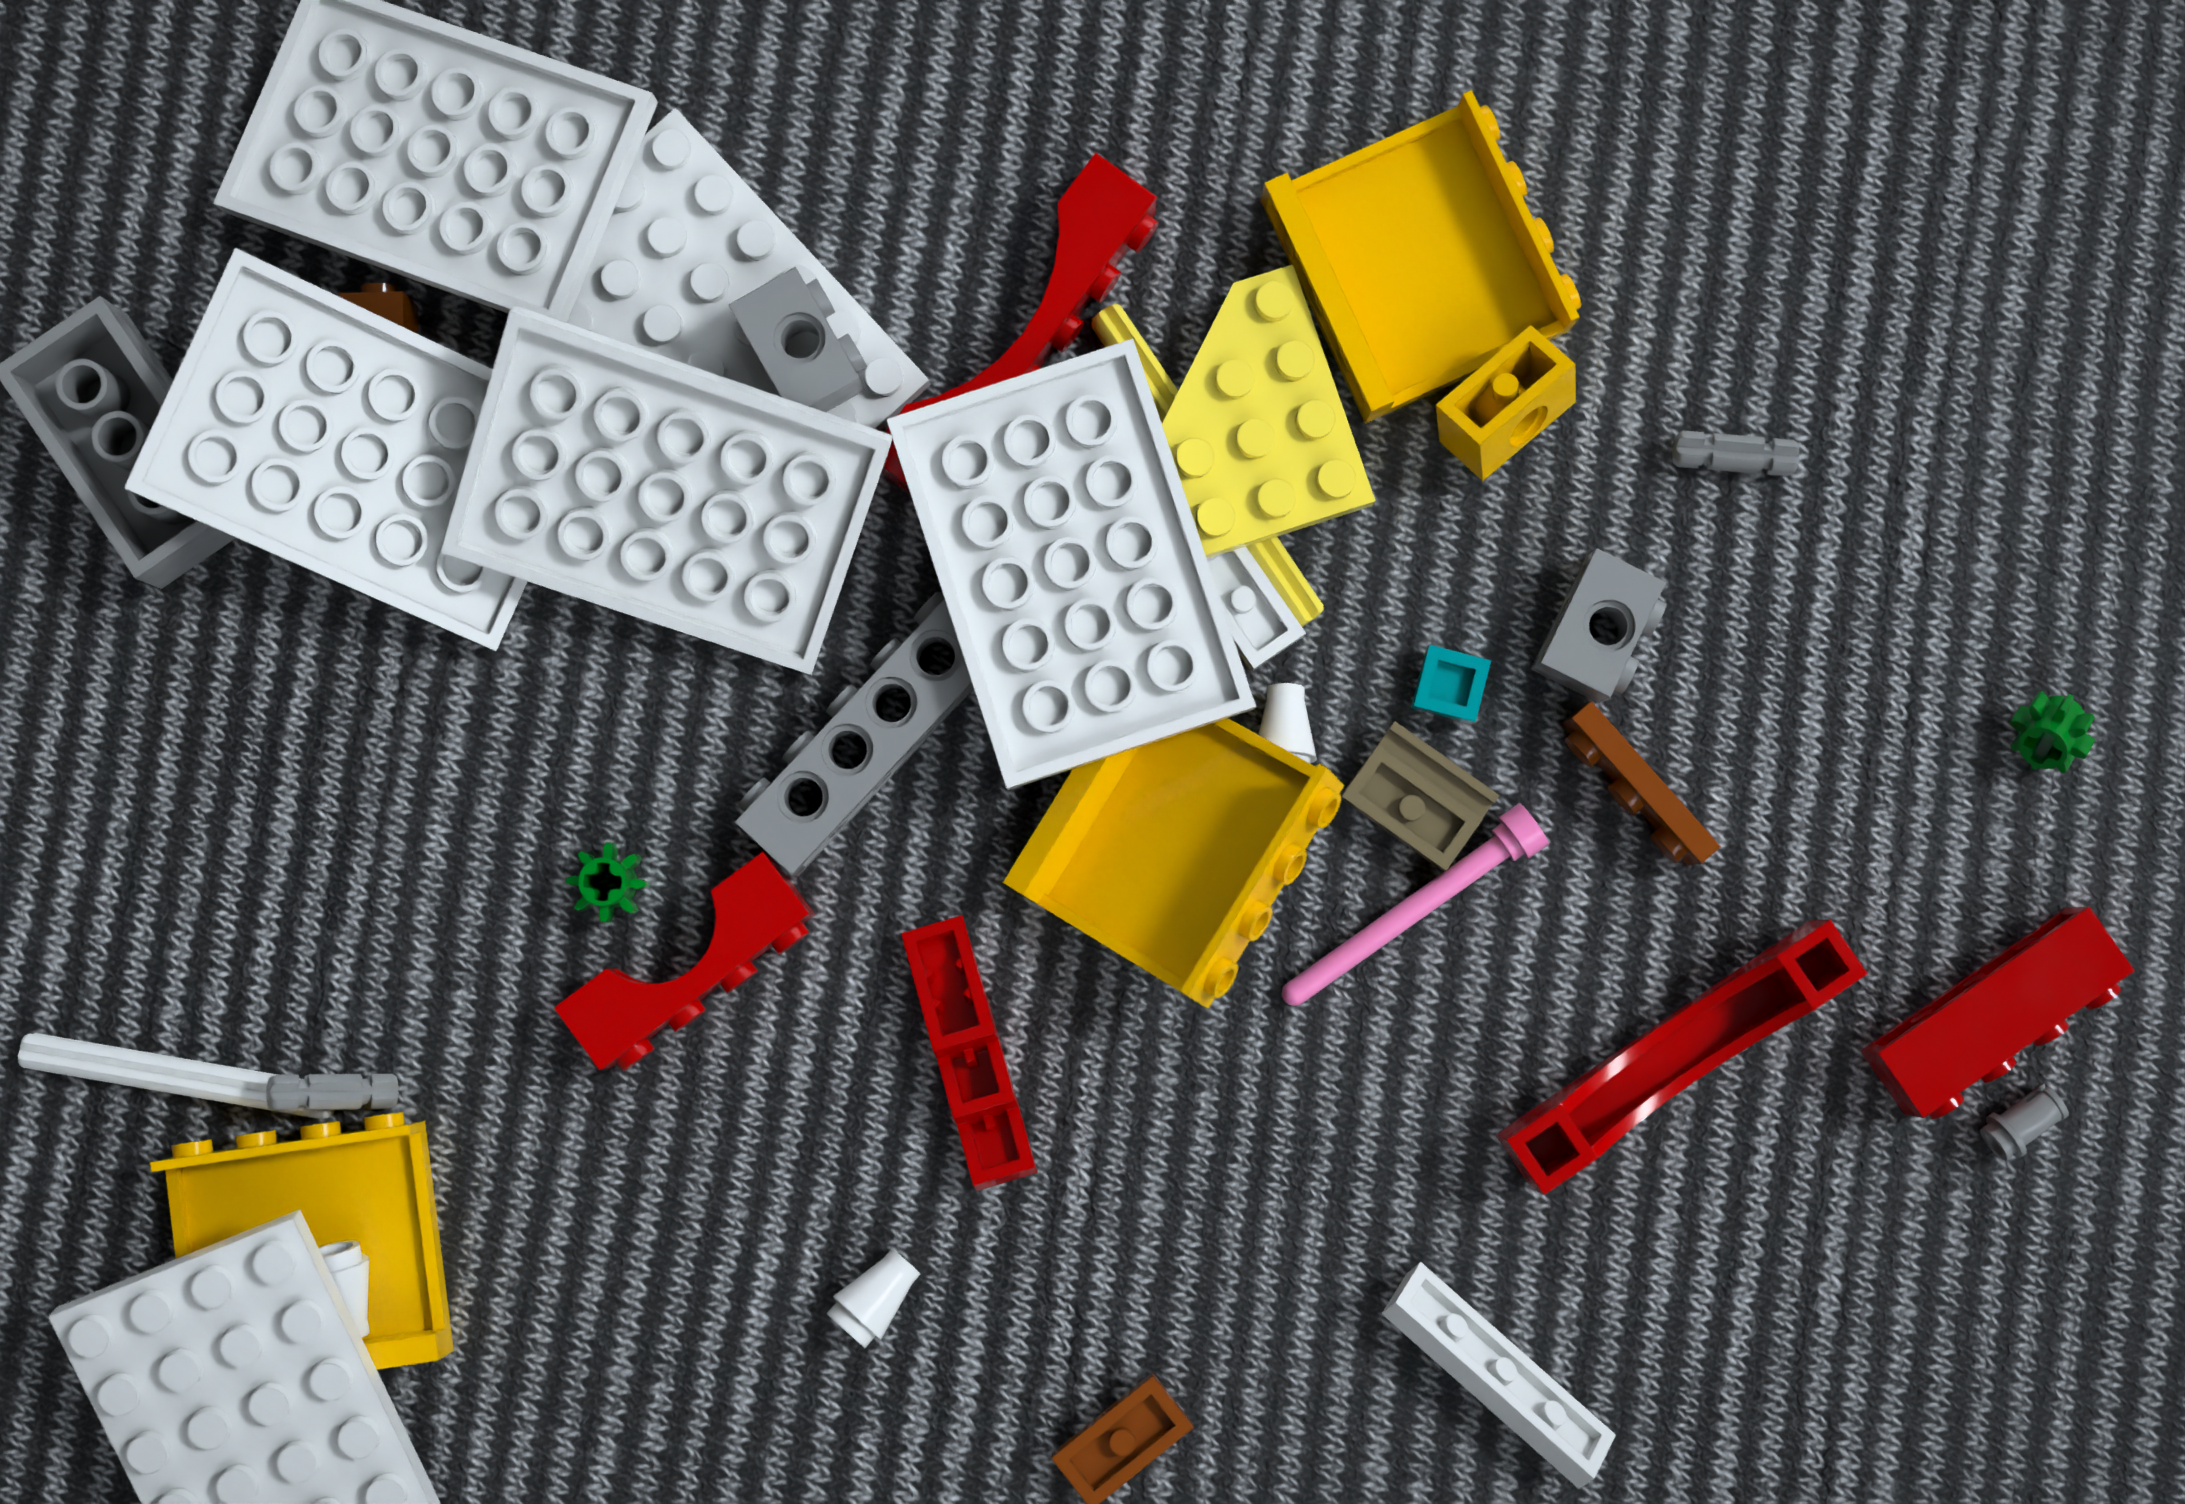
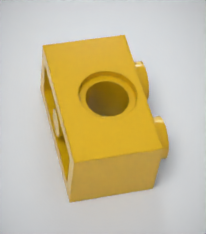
[1436,325,1576,481]

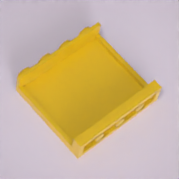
[1261,90,1581,424]
[1003,718,1344,1009]
[150,1112,454,1369]

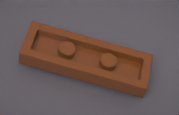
[1561,701,1721,866]

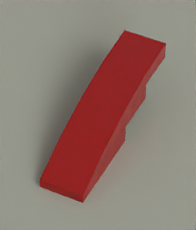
[901,915,1038,1191]

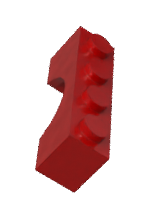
[554,852,815,1072]

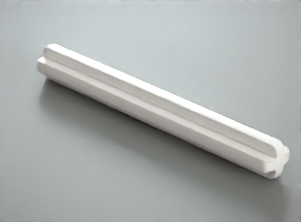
[18,1033,335,1119]

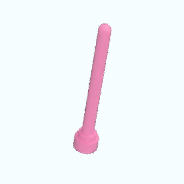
[1282,803,1549,1006]

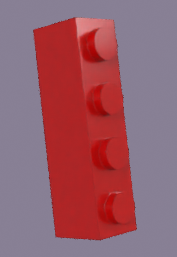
[1860,906,2135,1120]

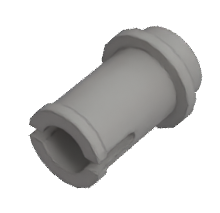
[1980,1083,2069,1161]

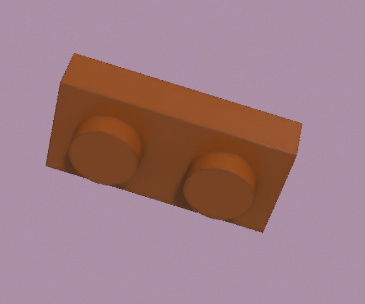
[1051,1372,1194,1504]

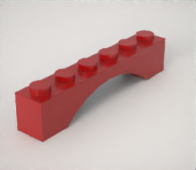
[881,152,1159,495]
[1495,919,1868,1195]

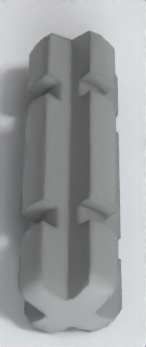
[1672,430,1799,476]
[266,1074,399,1111]

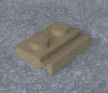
[1341,721,1500,872]

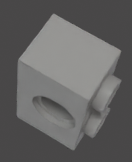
[728,267,867,412]
[1531,548,1667,703]

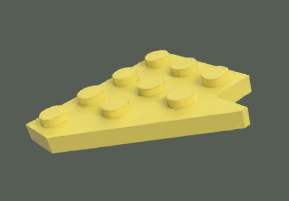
[1162,264,1376,559]

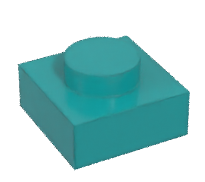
[1411,644,1491,724]

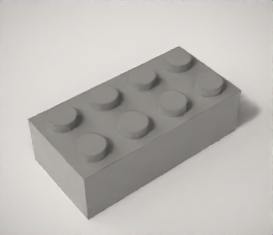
[0,296,235,589]

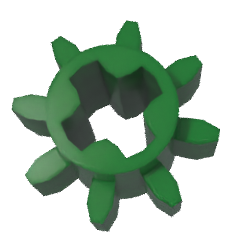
[2009,691,2095,773]
[566,842,651,923]

